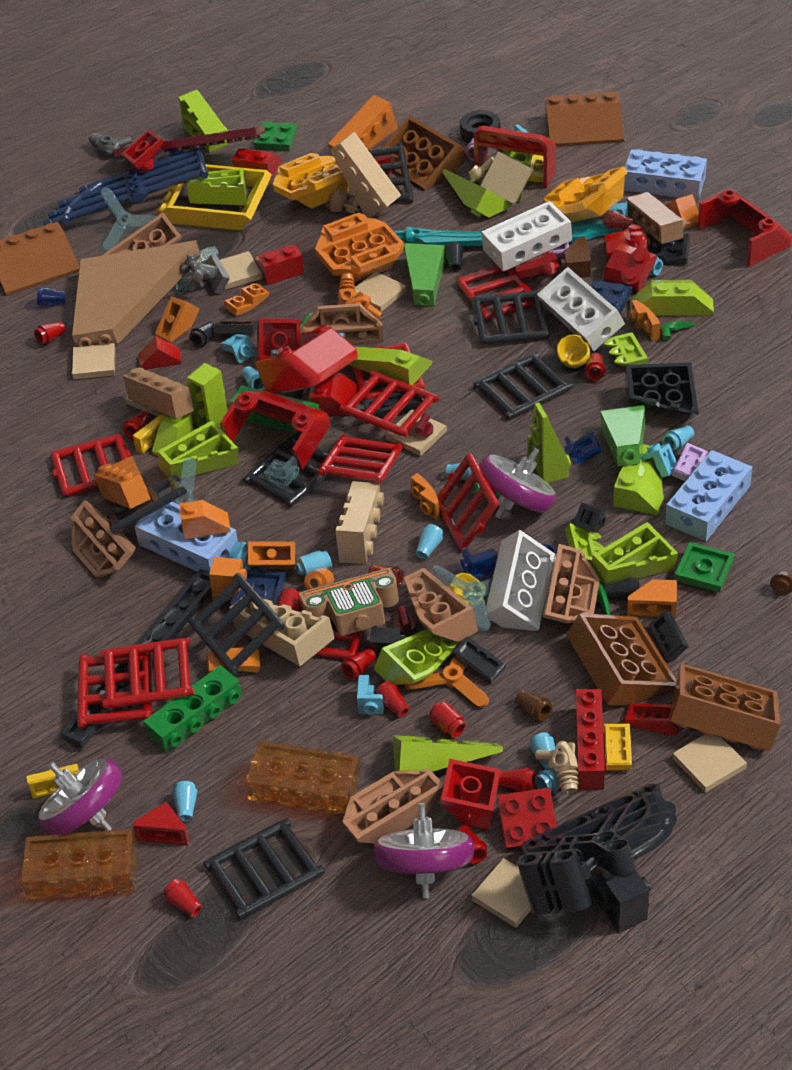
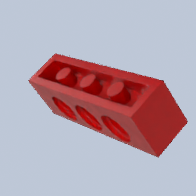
[576,689,605,790]

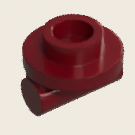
[412,413,434,438]
[393,606,417,634]

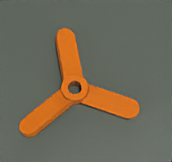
[405,639,489,708]

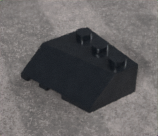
[625,362,698,415]

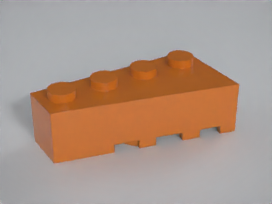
[328,95,398,157]
[93,456,151,509]

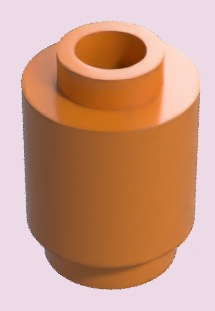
[304,568,334,590]

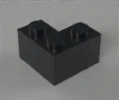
[590,870,651,934]

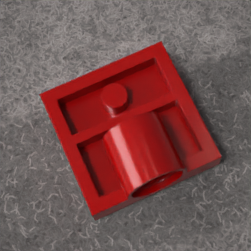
[497,788,557,849]

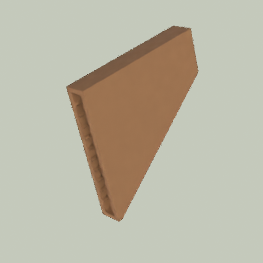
[72,240,201,347]

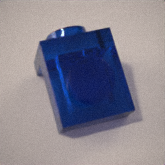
[564,432,602,464]
[460,547,498,578]

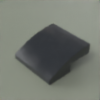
[647,233,690,265]

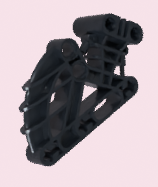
[516,784,677,914]

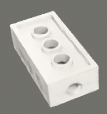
[481,201,572,271]
[537,267,625,351]

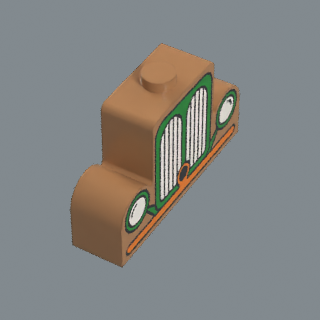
[299,567,399,636]

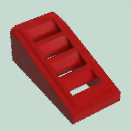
[624,703,679,735]

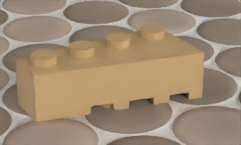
[330,132,401,218]
[336,481,384,564]
[229,598,335,667]

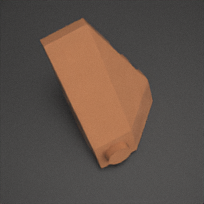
[102,213,183,256]
[404,568,478,642]

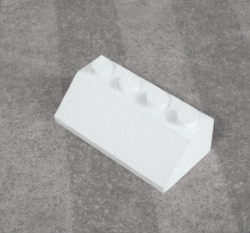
[484,530,555,631]

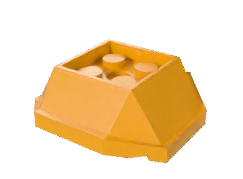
[273,153,349,209]
[544,166,627,223]

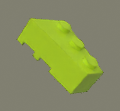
[178,90,229,152]
[186,168,247,205]
[186,363,228,428]
[158,421,239,479]
[591,522,678,587]

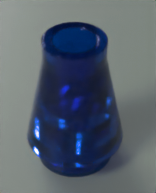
[37,287,66,307]

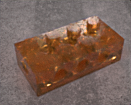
[245,740,361,815]
[22,829,137,900]

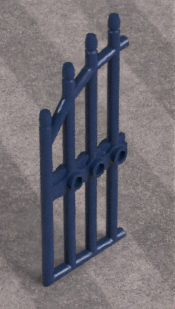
[43,148,209,226]

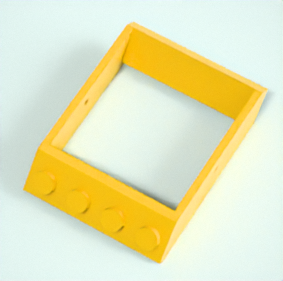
[157,164,272,230]

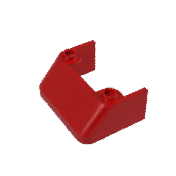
[474,126,556,188]
[698,190,792,267]
[255,325,359,393]
[220,391,330,470]

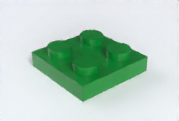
[254,121,298,151]
[674,542,735,593]

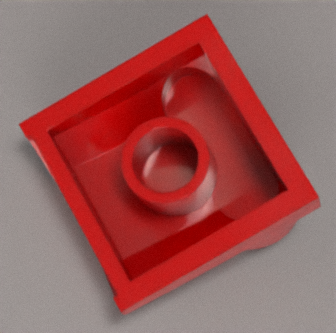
[121,129,165,173]
[604,225,647,257]
[603,244,657,293]
[515,249,559,279]
[257,318,301,361]

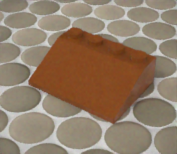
[545,91,624,147]
[383,115,468,190]
[0,222,80,296]
[566,613,676,706]
[670,663,781,751]

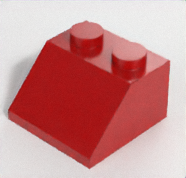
[232,148,282,182]
[254,244,304,285]
[309,371,357,416]
[440,759,501,830]

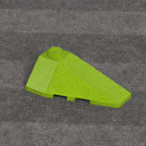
[348,346,432,385]
[527,403,571,483]
[613,444,664,515]
[392,735,503,772]

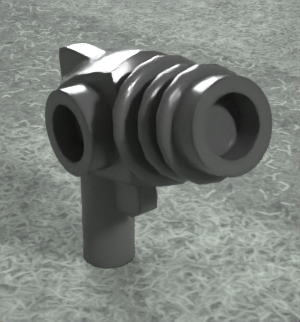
[89,133,132,156]

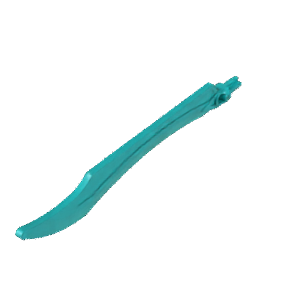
[394,219,649,247]

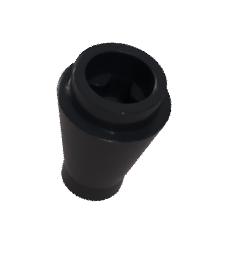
[444,242,463,272]
[189,321,215,347]
[605,576,640,599]

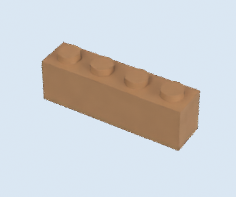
[626,192,685,244]
[123,368,194,419]

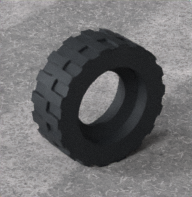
[460,110,501,143]

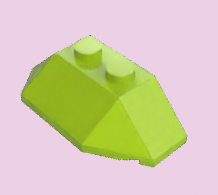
[630,280,714,316]

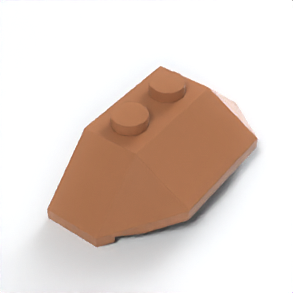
[300,303,384,346]
[70,500,136,578]
[542,544,600,623]
[342,769,444,844]

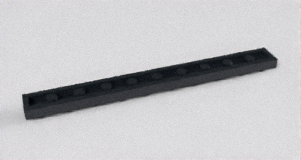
[61,569,212,748]

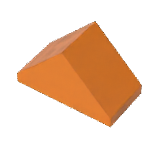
[665,194,699,229]

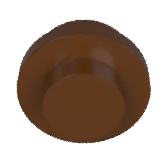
[770,571,792,595]

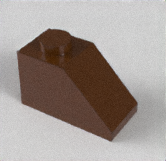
[560,236,591,278]

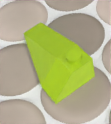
[443,169,513,217]
[374,629,461,685]

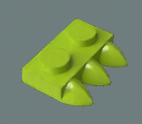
[604,332,648,366]
[565,523,604,564]

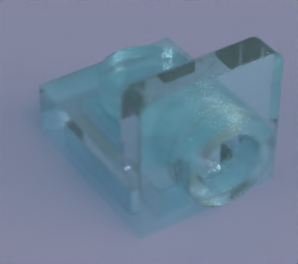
[264,456,299,487]

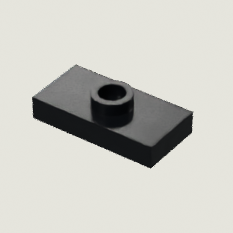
[213,321,258,336]
[649,609,689,662]
[451,636,506,684]

